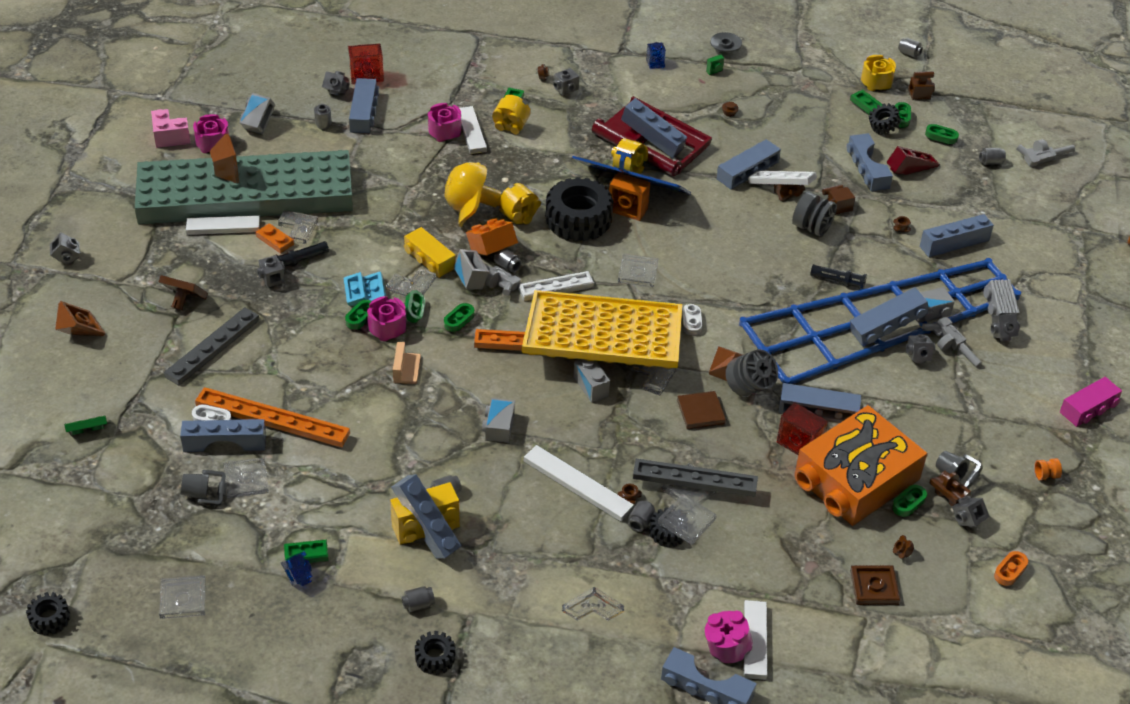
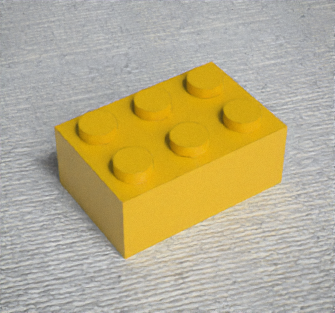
[390,482,460,545]

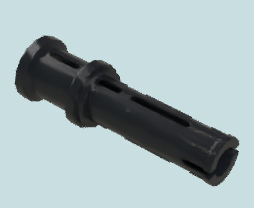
[273,241,329,267]
[810,264,867,290]

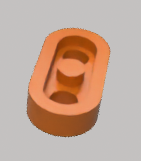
[994,551,1028,586]

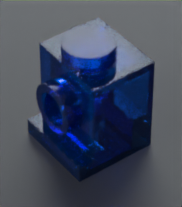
[646,42,666,69]
[280,551,313,587]

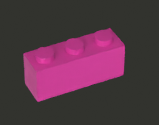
[1060,377,1122,427]

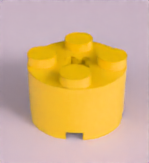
[861,55,896,91]
[492,95,531,135]
[611,138,648,174]
[499,183,541,224]

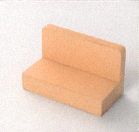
[393,342,421,384]

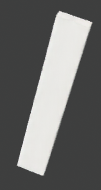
[524,445,634,522]

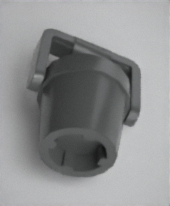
[936,451,983,489]
[180,470,227,506]

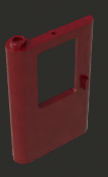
[592,96,712,176]

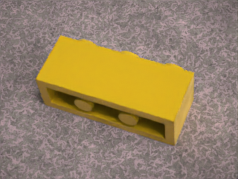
[404,227,456,278]

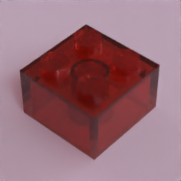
[348,43,384,84]
[776,402,828,455]

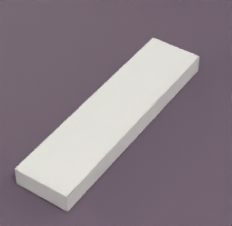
[460,106,487,154]
[748,171,817,185]
[186,216,260,235]
[518,271,594,301]
[744,600,767,680]

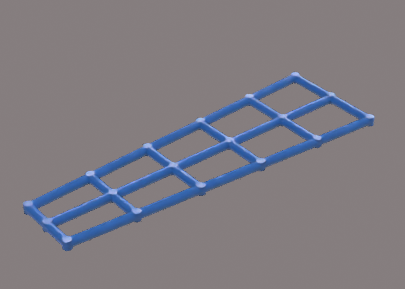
[739,258,1021,386]

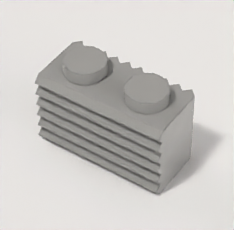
[984,279,1020,316]

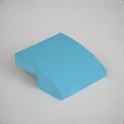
[344,271,386,306]

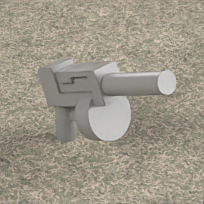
[1016,139,1075,167]
[484,263,521,296]
[922,317,982,367]

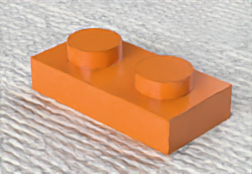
[256,223,294,254]

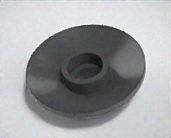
[710,32,742,52]

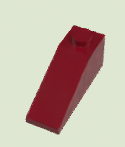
[887,146,940,175]

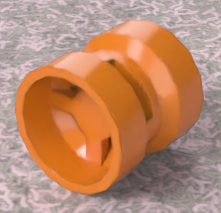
[1034,458,1062,480]

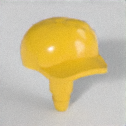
[444,162,501,227]

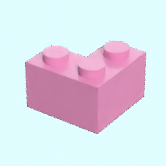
[151,109,191,148]

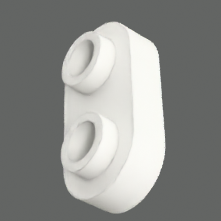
[682,304,702,336]
[192,405,232,421]

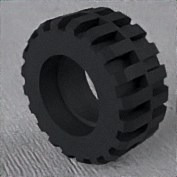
[545,177,613,241]

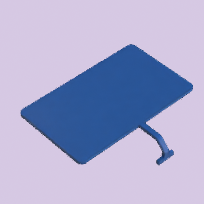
[572,150,691,195]

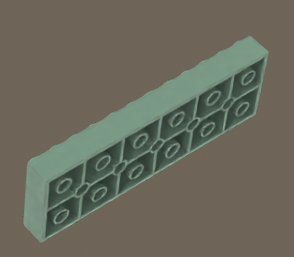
[135,150,353,224]

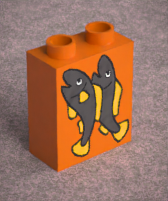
[794,405,928,526]

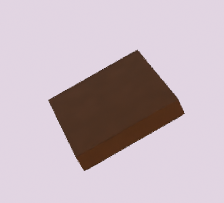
[677,391,726,429]
[850,565,900,605]

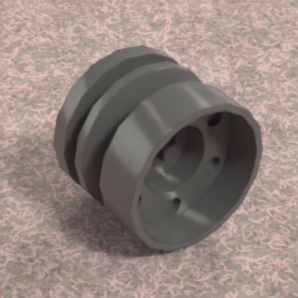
[792,191,837,237]
[726,349,778,397]

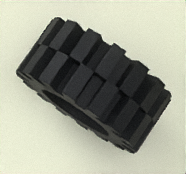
[869,103,901,134]
[650,507,688,547]
[26,592,70,635]
[415,631,455,675]

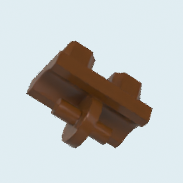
[774,184,805,201]
[929,471,971,506]

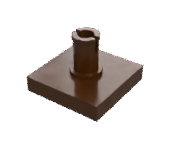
[159,275,208,311]

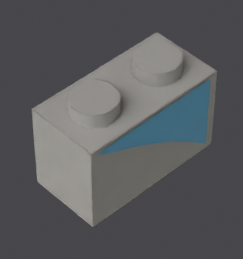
[239,93,275,135]
[454,249,489,290]
[916,287,955,323]
[574,359,610,403]
[482,398,515,443]

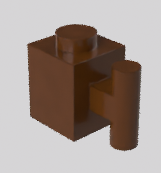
[908,71,935,100]
[822,185,856,215]

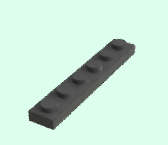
[164,307,259,386]
[633,458,758,497]

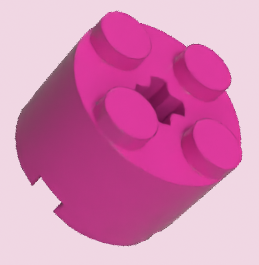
[428,103,462,142]
[193,114,229,153]
[367,296,406,341]
[705,610,753,663]

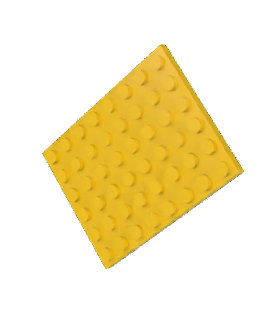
[522,290,682,369]

